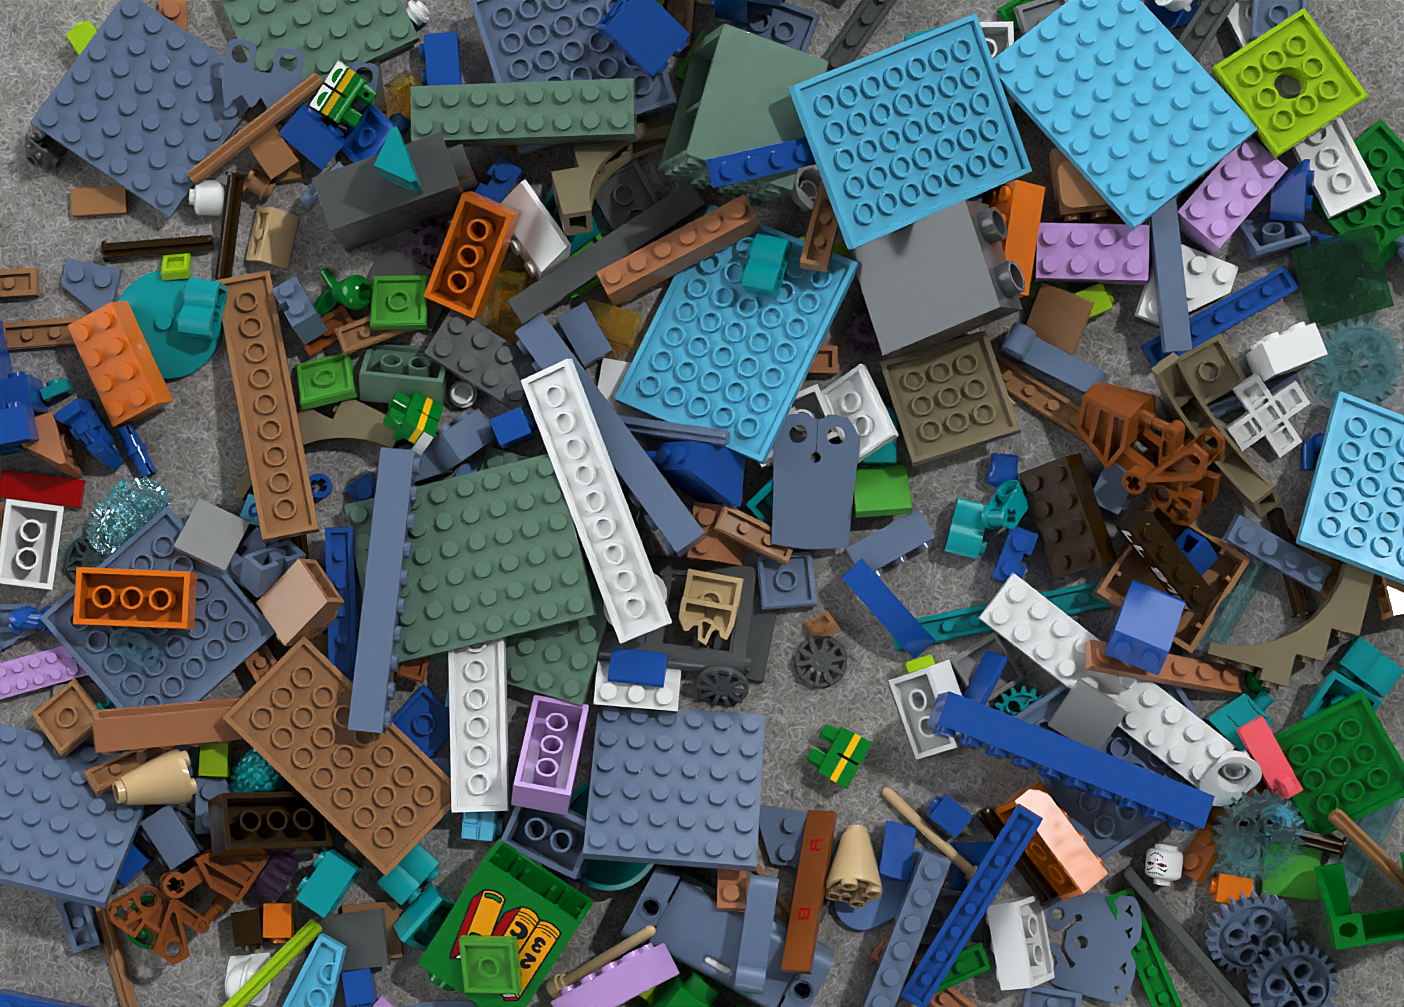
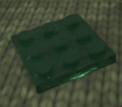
[1289,225,1394,328]

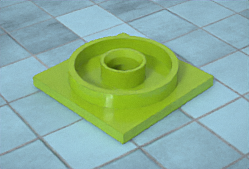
[1211,8,1369,159]

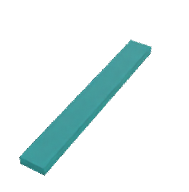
[892,581,1111,651]

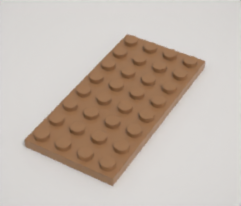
[222,636,451,876]

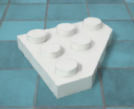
[1134,244,1239,326]

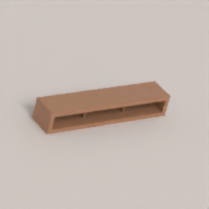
[596,195,761,306]
[92,697,243,755]

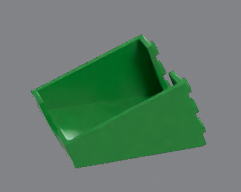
[1314,852,1404,950]

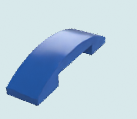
[841,558,936,659]

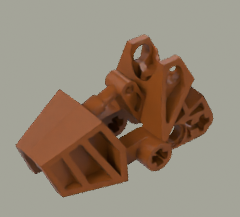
[1076,382,1226,526]
[106,847,272,965]

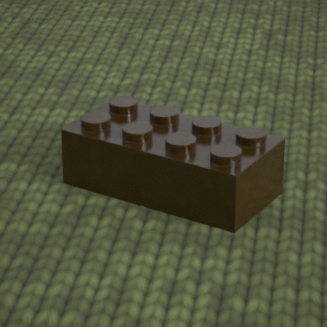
[1018,453,1117,579]
[208,791,333,857]

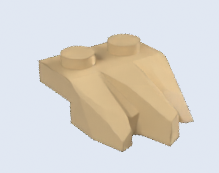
[679,569,744,645]

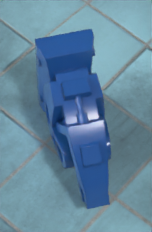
[53,399,123,470]

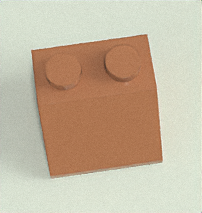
[22,412,83,479]
[687,502,749,566]

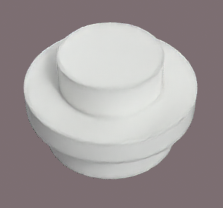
[405,0,430,26]
[449,380,477,408]

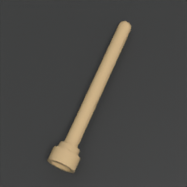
[882,787,978,885]
[546,925,656,999]

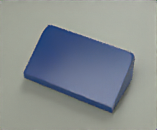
[608,647,668,688]
[963,650,1008,705]
[879,821,917,883]

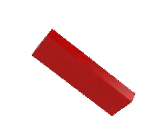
[0,470,86,508]

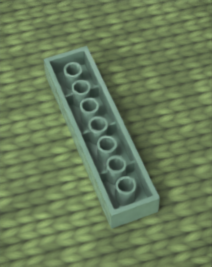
[410,78,637,147]

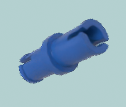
[116,422,157,479]

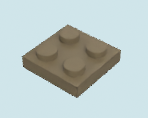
[1178,333,1247,404]

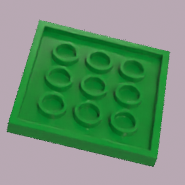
[1308,119,1404,273]
[1273,689,1404,835]

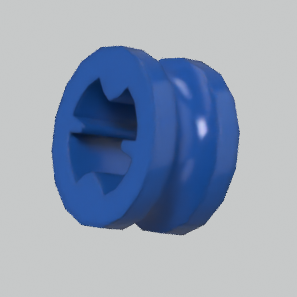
[310,473,333,499]

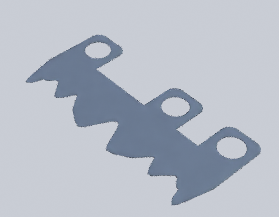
[222,39,379,123]

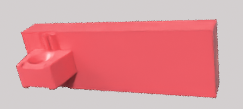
[1236,715,1303,804]

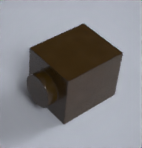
[230,908,268,951]

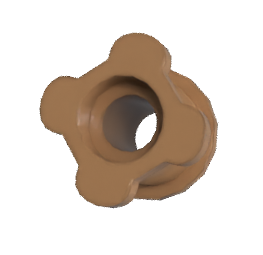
[243,164,276,200]

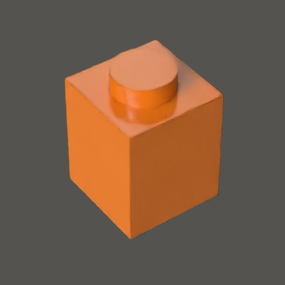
[1208,872,1254,904]
[263,902,296,943]

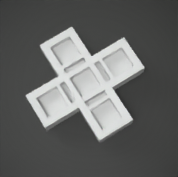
[1224,373,1310,458]

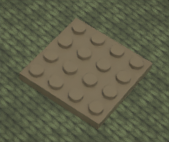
[880,330,1020,466]

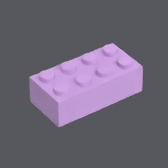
[1177,137,1288,256]
[1033,223,1150,285]
[511,695,589,815]
[551,942,680,1007]

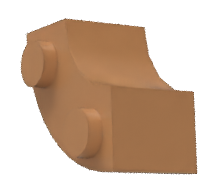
[238,111,299,179]

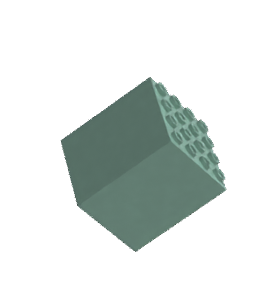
[658,24,829,207]

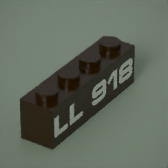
[1116,509,1216,614]

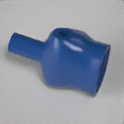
[986,453,1020,493]

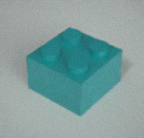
[296,848,364,918]

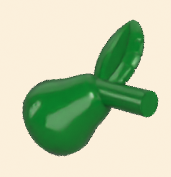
[314,268,372,317]

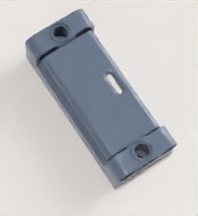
[620,864,835,1007]

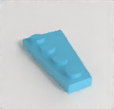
[282,933,347,1007]

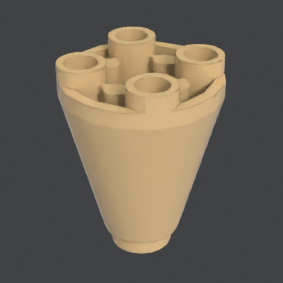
[112,748,197,805]
[825,825,882,909]

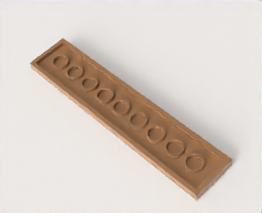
[215,270,320,543]

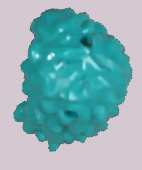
[229,748,291,793]

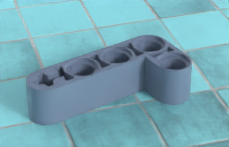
[998,322,1107,396]
[734,874,779,995]

